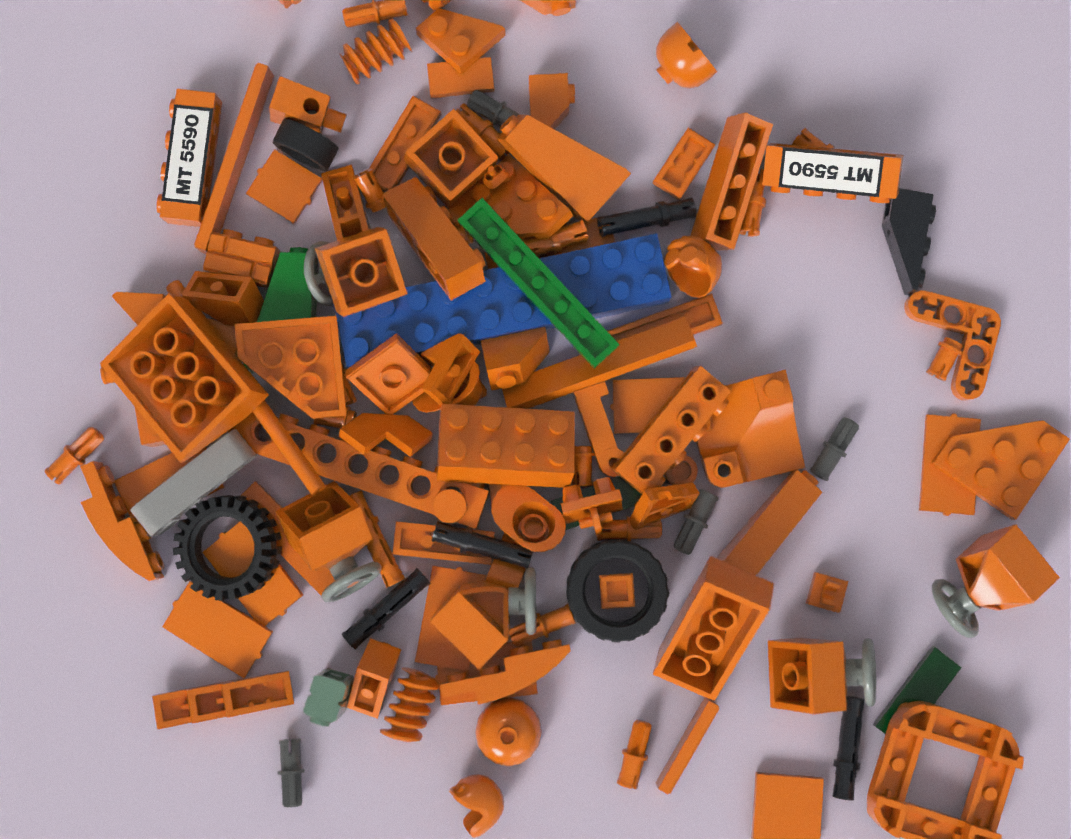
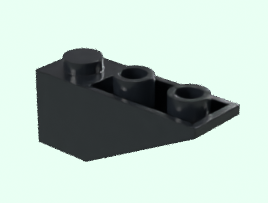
[882,188,936,296]

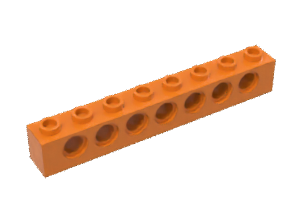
[228,412,490,529]

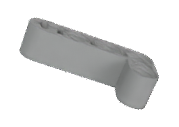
[130,429,257,537]

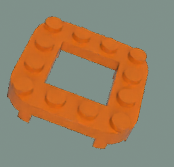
[867,701,1024,839]

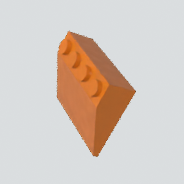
[99,293,269,462]

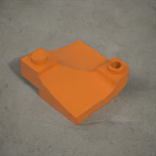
[696,370,806,488]

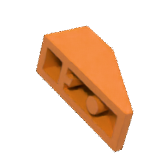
[321,164,371,240]

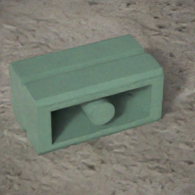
[303,668,354,726]

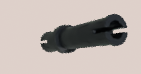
[597,197,697,237]
[431,521,533,569]
[342,568,431,650]
[832,696,865,800]

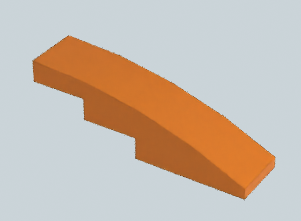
[152,671,294,730]

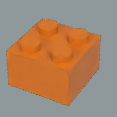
[404,109,499,209]

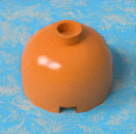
[656,22,717,89]
[475,697,542,766]

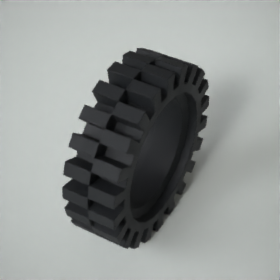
[173,495,282,601]

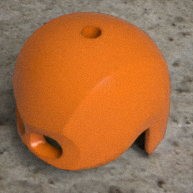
[449,774,504,838]

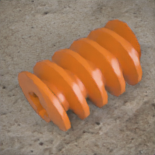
[339,18,412,85]
[380,667,440,742]

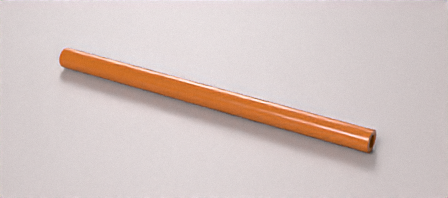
[166,280,326,496]

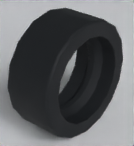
[272,119,339,172]

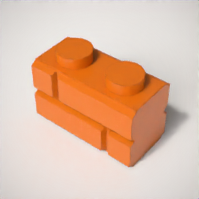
[203,229,281,288]

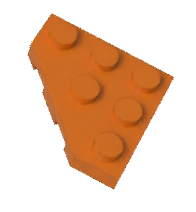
[448,154,573,243]
[234,316,346,419]
[932,420,1070,520]

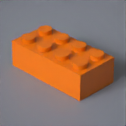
[437,404,575,488]
[653,556,774,701]

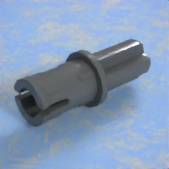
[467,90,520,126]
[809,417,859,481]
[674,489,719,555]
[278,738,305,808]

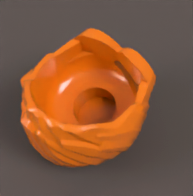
[664,236,722,298]

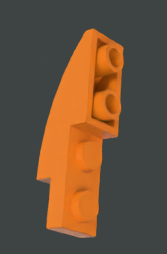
[80,461,164,581]
[440,639,571,705]

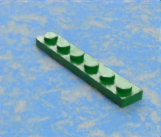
[457,198,619,369]

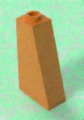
[496,114,631,222]
[717,470,822,575]

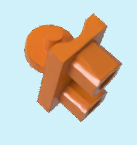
[561,477,623,535]

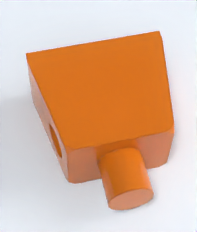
[269,76,347,134]

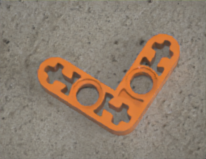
[904,290,1001,401]

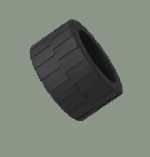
[566,539,669,643]

